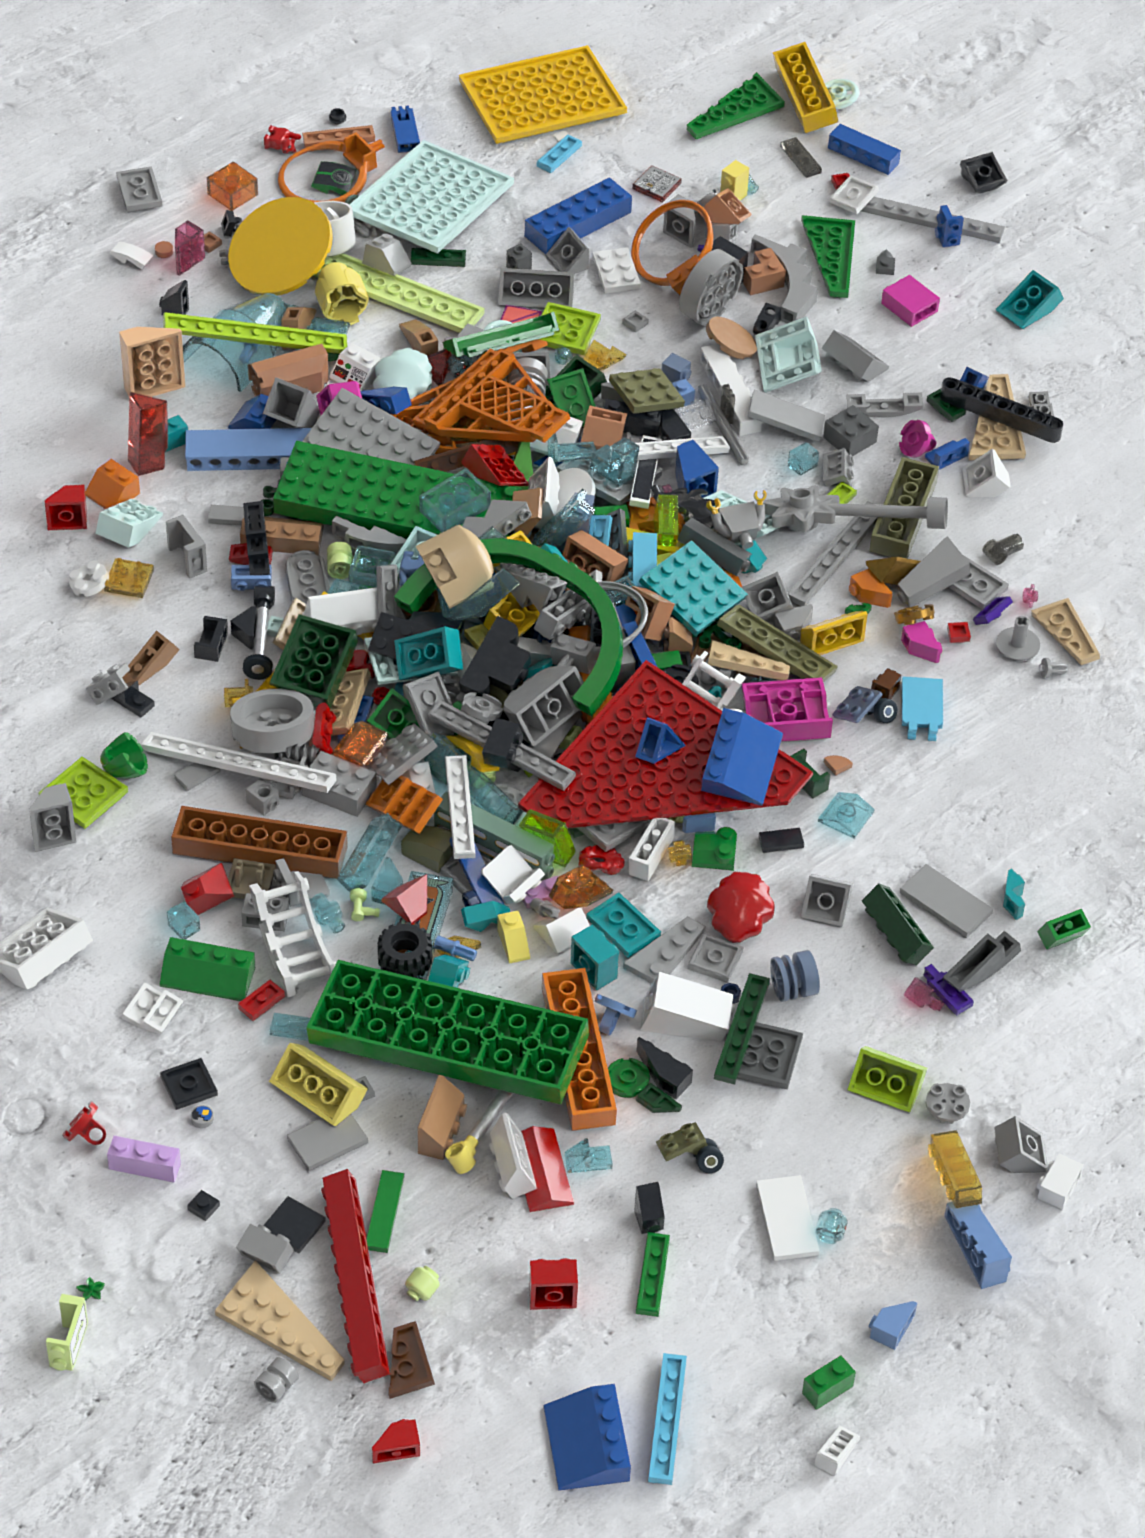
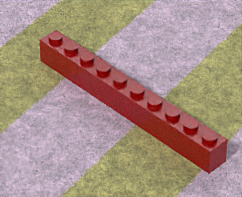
[321,1169,390,1383]

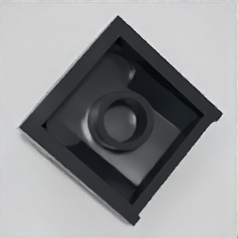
[960,152,1008,193]

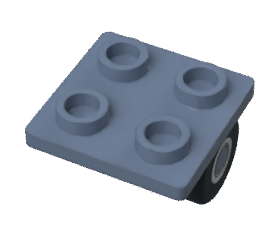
[832,686,898,723]

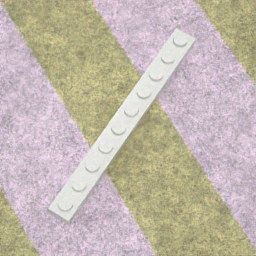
[141,732,337,793]

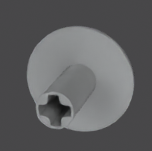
[996,616,1040,661]

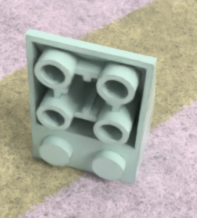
[95,499,163,548]

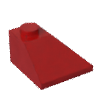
[181,863,235,916]

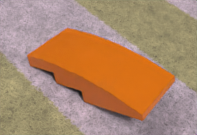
[365,775,443,834]

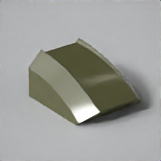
[401,825,453,874]

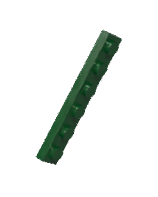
[714,973,770,1085]

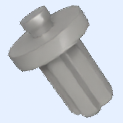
[1038,658,1067,678]

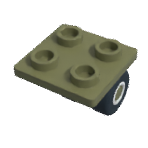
[656,1122,724,1174]

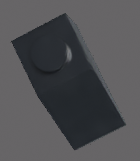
[159,280,189,316]
[634,1182,665,1234]

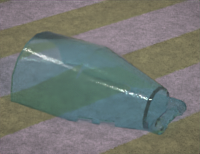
[183,293,298,392]

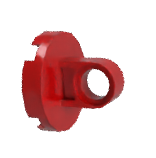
[62,1101,106,1145]

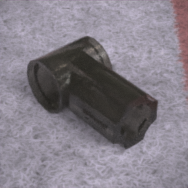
[982,534,1024,565]

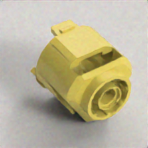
[315,262,369,327]

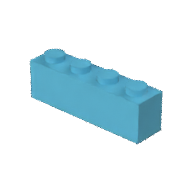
[628,532,657,588]

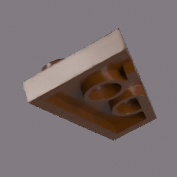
[388,1321,435,1399]

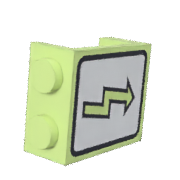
[46,1294,88,1371]

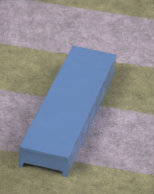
[185,428,312,471]

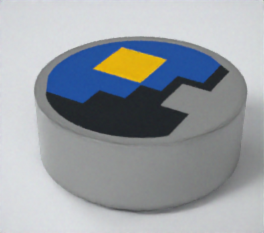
[191,1105,214,1128]

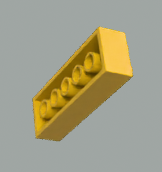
[773,42,838,133]

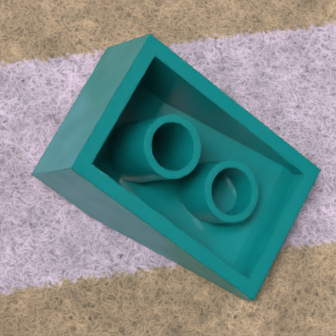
[996,270,1064,329]
[394,626,463,680]

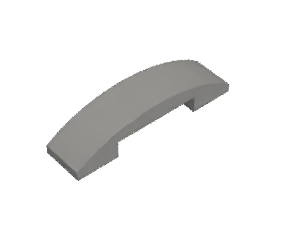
[846,392,923,417]
[532,711,582,759]

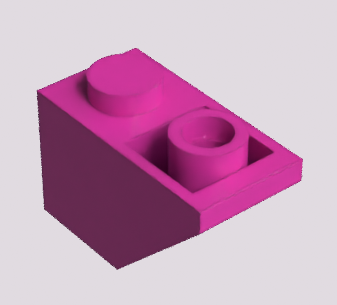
[901,621,942,663]

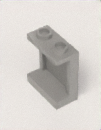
[166,515,207,578]

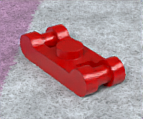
[312,703,337,755]

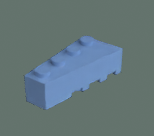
[944,1196,1012,1289]

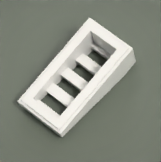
[815,1425,860,1476]

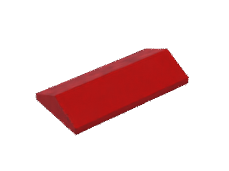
[521,1126,574,1212]

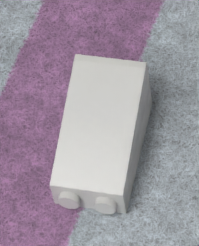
[640,972,735,1041]

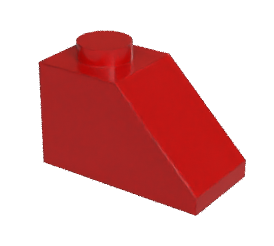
[372,1419,420,1464]

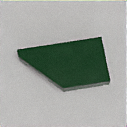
[636,1083,682,1113]

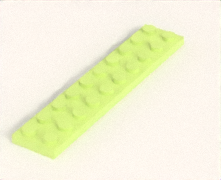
[313,253,485,333]

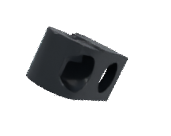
[753,303,781,335]

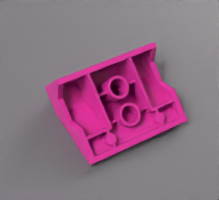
[742,677,833,742]

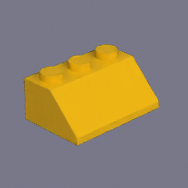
[800,611,868,655]

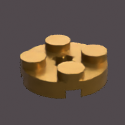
[894,604,935,625]

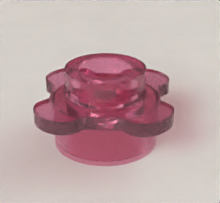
[1023,584,1038,608]

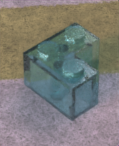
[590,437,640,486]

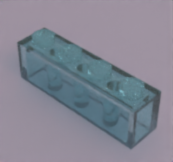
[336,813,402,892]

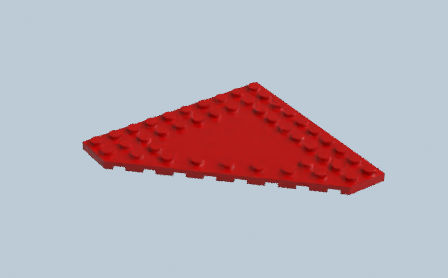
[518,660,813,830]

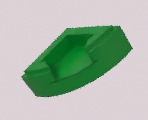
[845,603,872,614]

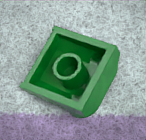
[692,827,737,871]

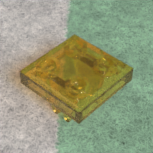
[104,558,154,598]

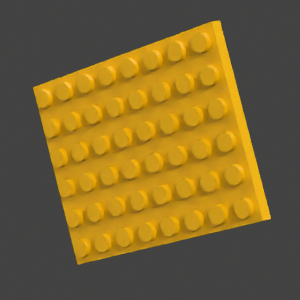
[459,45,627,144]

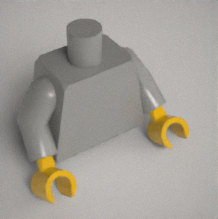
[706,490,767,549]

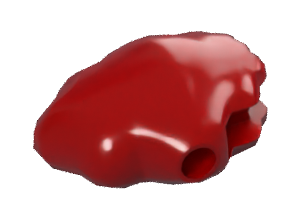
[707,872,775,943]

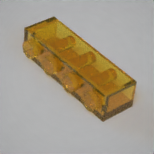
[928,1130,982,1208]

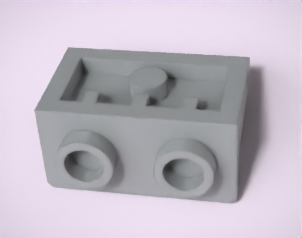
[823,448,854,487]

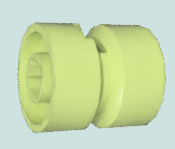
[327,542,353,579]

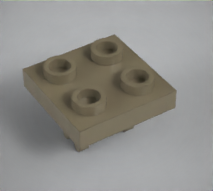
[228,858,276,899]

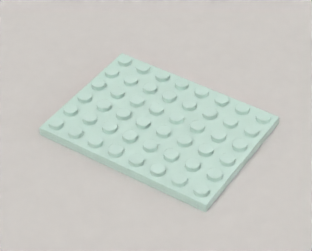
[350,140,514,253]

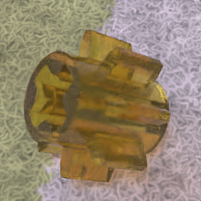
[668,840,692,867]

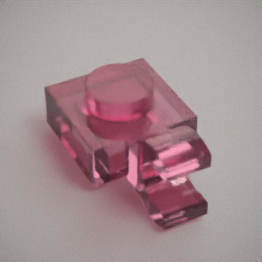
[904,977,944,1011]

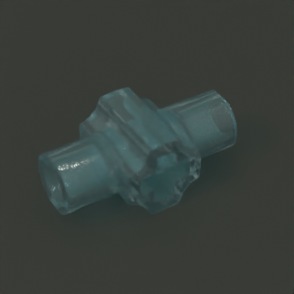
[312,893,345,934]

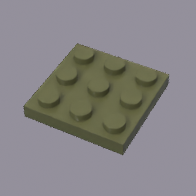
[609,368,685,414]

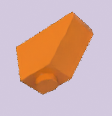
[849,568,893,608]

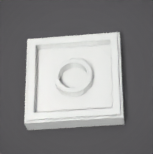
[829,175,879,214]

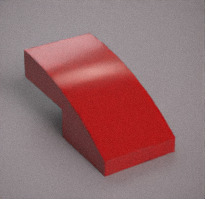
[229,543,273,565]

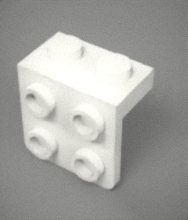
[481,845,545,904]

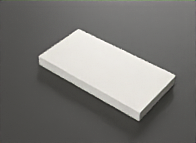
[756,1175,820,1261]

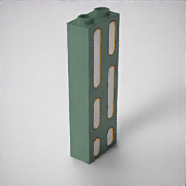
[434,791,555,881]

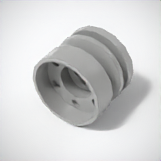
[507,357,547,396]

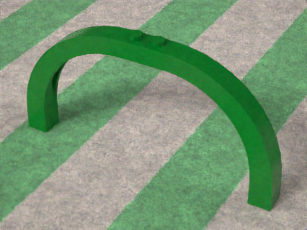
[394,538,623,717]

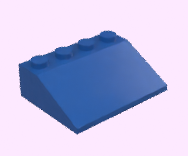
[701,708,783,806]
[543,1383,631,1491]

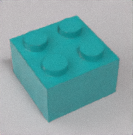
[570,924,619,990]

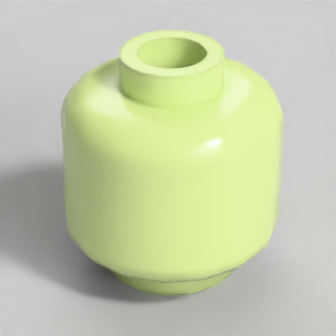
[405,1266,440,1301]

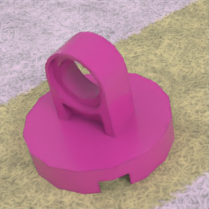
[899,419,937,458]

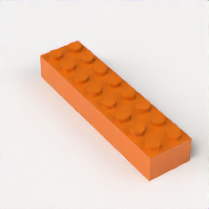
[542,968,617,1131]

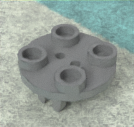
[925,1083,970,1124]

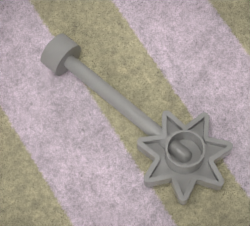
[763,485,948,532]

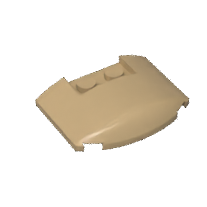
[416,525,494,609]

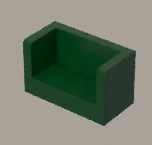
[790,748,830,799]

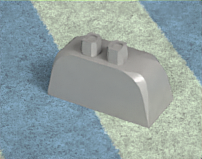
[503,666,584,746]

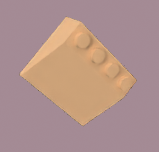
[119,327,185,402]

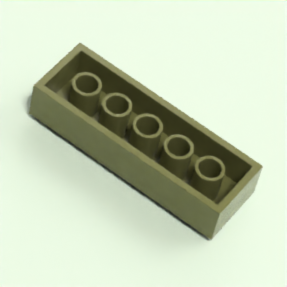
[869,457,939,559]

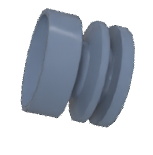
[770,950,820,1002]

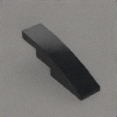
[243,501,271,576]

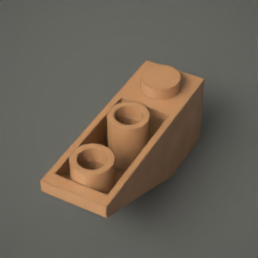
[399,319,438,360]

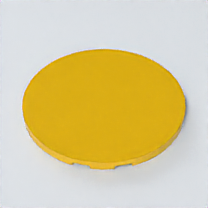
[228,197,333,296]

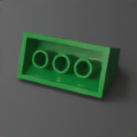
[160,937,256,1001]

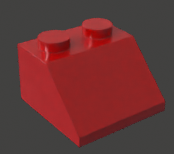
[45,485,87,531]

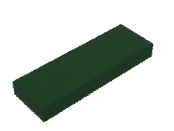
[411,248,466,267]

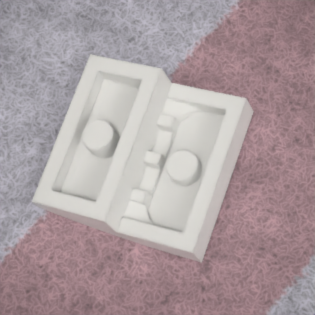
[121,982,183,1034]

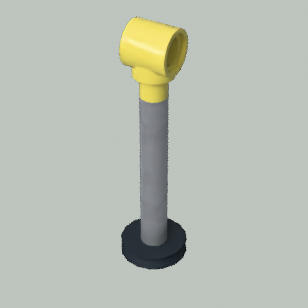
[445,1090,513,1174]

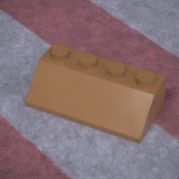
[240,517,324,556]

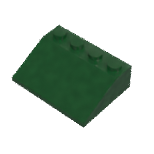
[269,614,358,708]

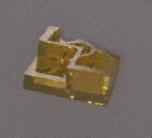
[583,340,627,371]

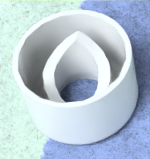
[315,201,356,257]

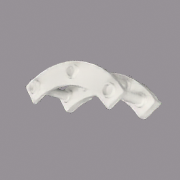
[682,651,746,711]
[249,871,336,997]

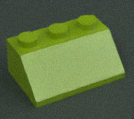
[847,1046,928,1112]

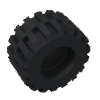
[377,922,432,978]

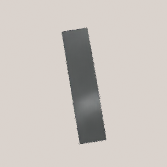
[943,931,1021,992]

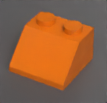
[85,459,140,509]

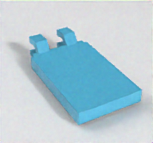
[902,676,943,741]

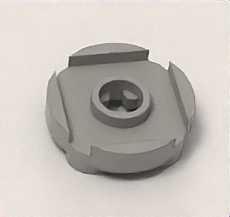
[461,692,503,724]

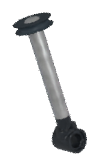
[242,585,275,680]

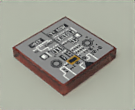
[632,165,682,203]

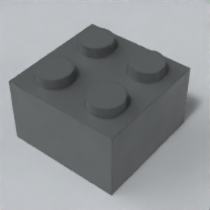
[823,405,879,456]

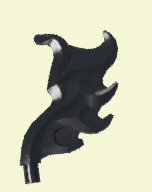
[651,484,715,529]

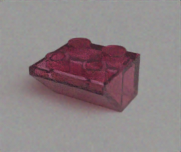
[175,220,205,276]

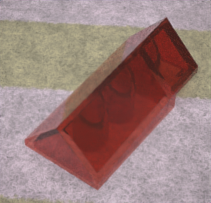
[128,392,168,476]

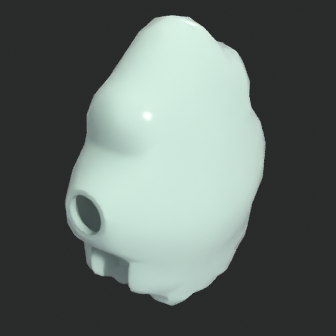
[373,348,432,399]

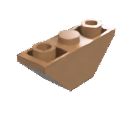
[281,307,317,350]

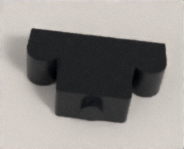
[459,616,531,697]

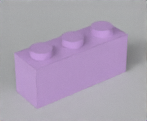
[107,1136,181,1183]

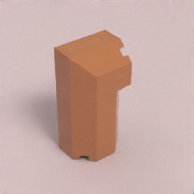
[247,344,328,397]

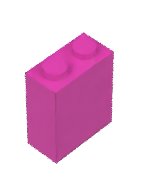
[881,275,940,327]

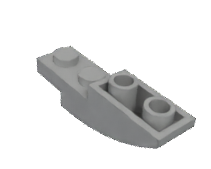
[332,516,406,557]

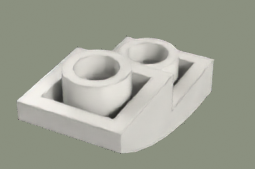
[109,242,153,269]

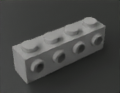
[534,590,592,640]

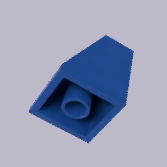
[675,439,719,498]

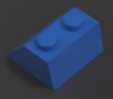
[228,394,277,429]

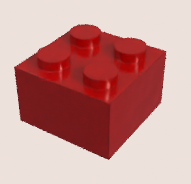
[529,1258,578,1310]

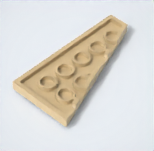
[215,1260,345,1381]

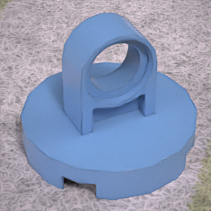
[594,994,637,1035]

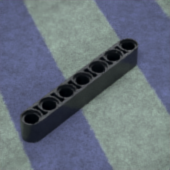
[940,377,1063,443]

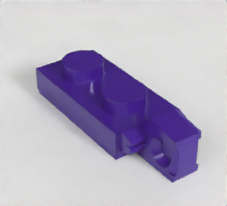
[923,964,974,1016]

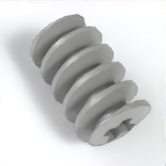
[274,741,320,765]

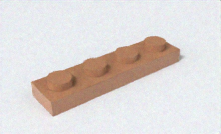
[302,125,375,148]

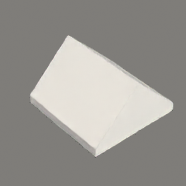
[533,906,589,955]

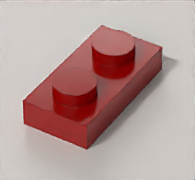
[238,979,285,1021]

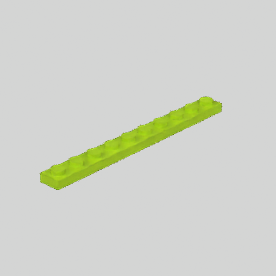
[162,312,348,354]

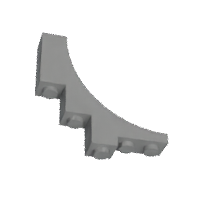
[751,234,818,323]

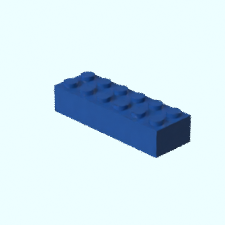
[524,177,632,256]

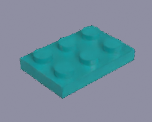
[586,892,661,958]

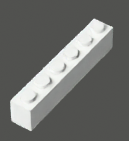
[700,344,764,436]

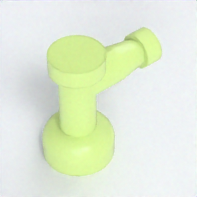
[350,888,380,921]

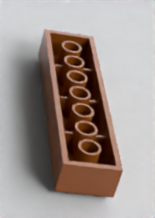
[171,806,348,879]

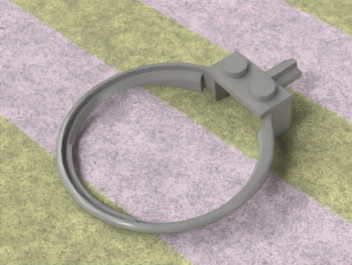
[550,581,648,674]

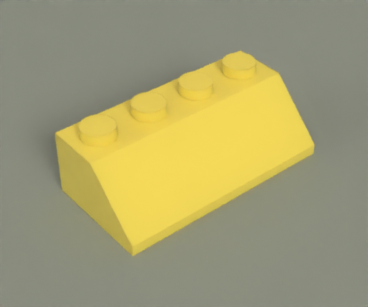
[269,1043,368,1126]

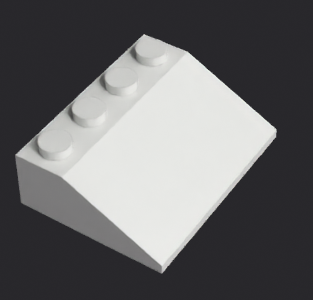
[0,907,93,990]

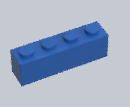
[828,124,901,175]

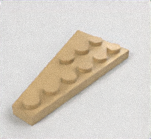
[968,374,1026,461]

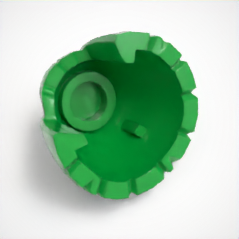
[100,732,148,779]

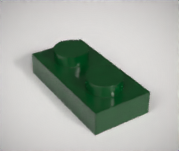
[926,388,966,422]

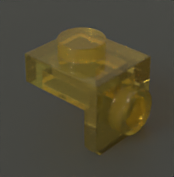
[224,679,253,707]

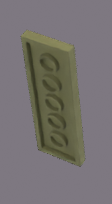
[717,604,838,682]

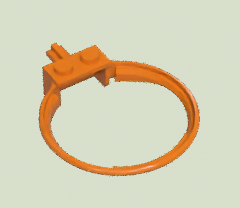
[278,132,385,203]
[631,200,713,295]

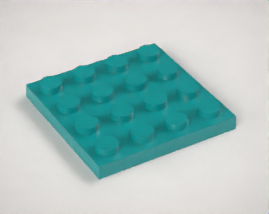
[639,540,748,636]

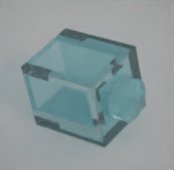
[788,442,819,476]
[167,901,201,940]

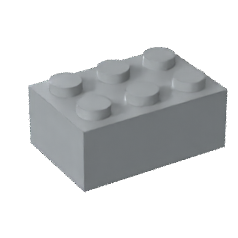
[302,751,377,817]

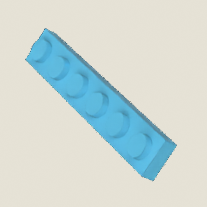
[648,1353,687,1485]

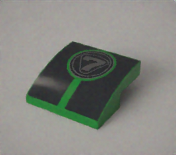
[311,161,357,195]

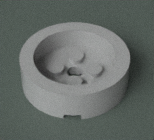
[679,249,743,326]
[230,689,314,753]

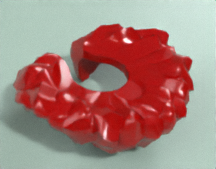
[578,845,625,875]

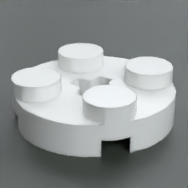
[69,560,109,597]

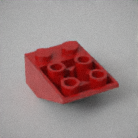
[461,444,529,486]

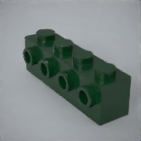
[861,883,934,965]

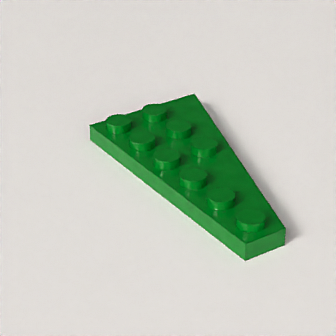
[687,72,785,139]
[801,215,856,298]

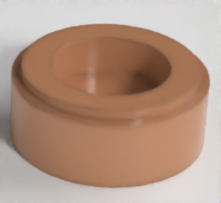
[155,241,173,258]

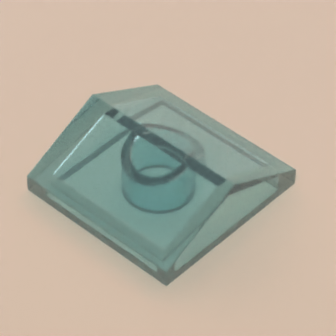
[818,792,875,839]

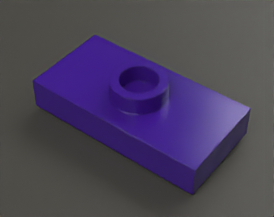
[973,596,1013,625]

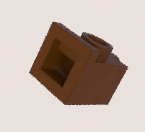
[871,668,902,699]

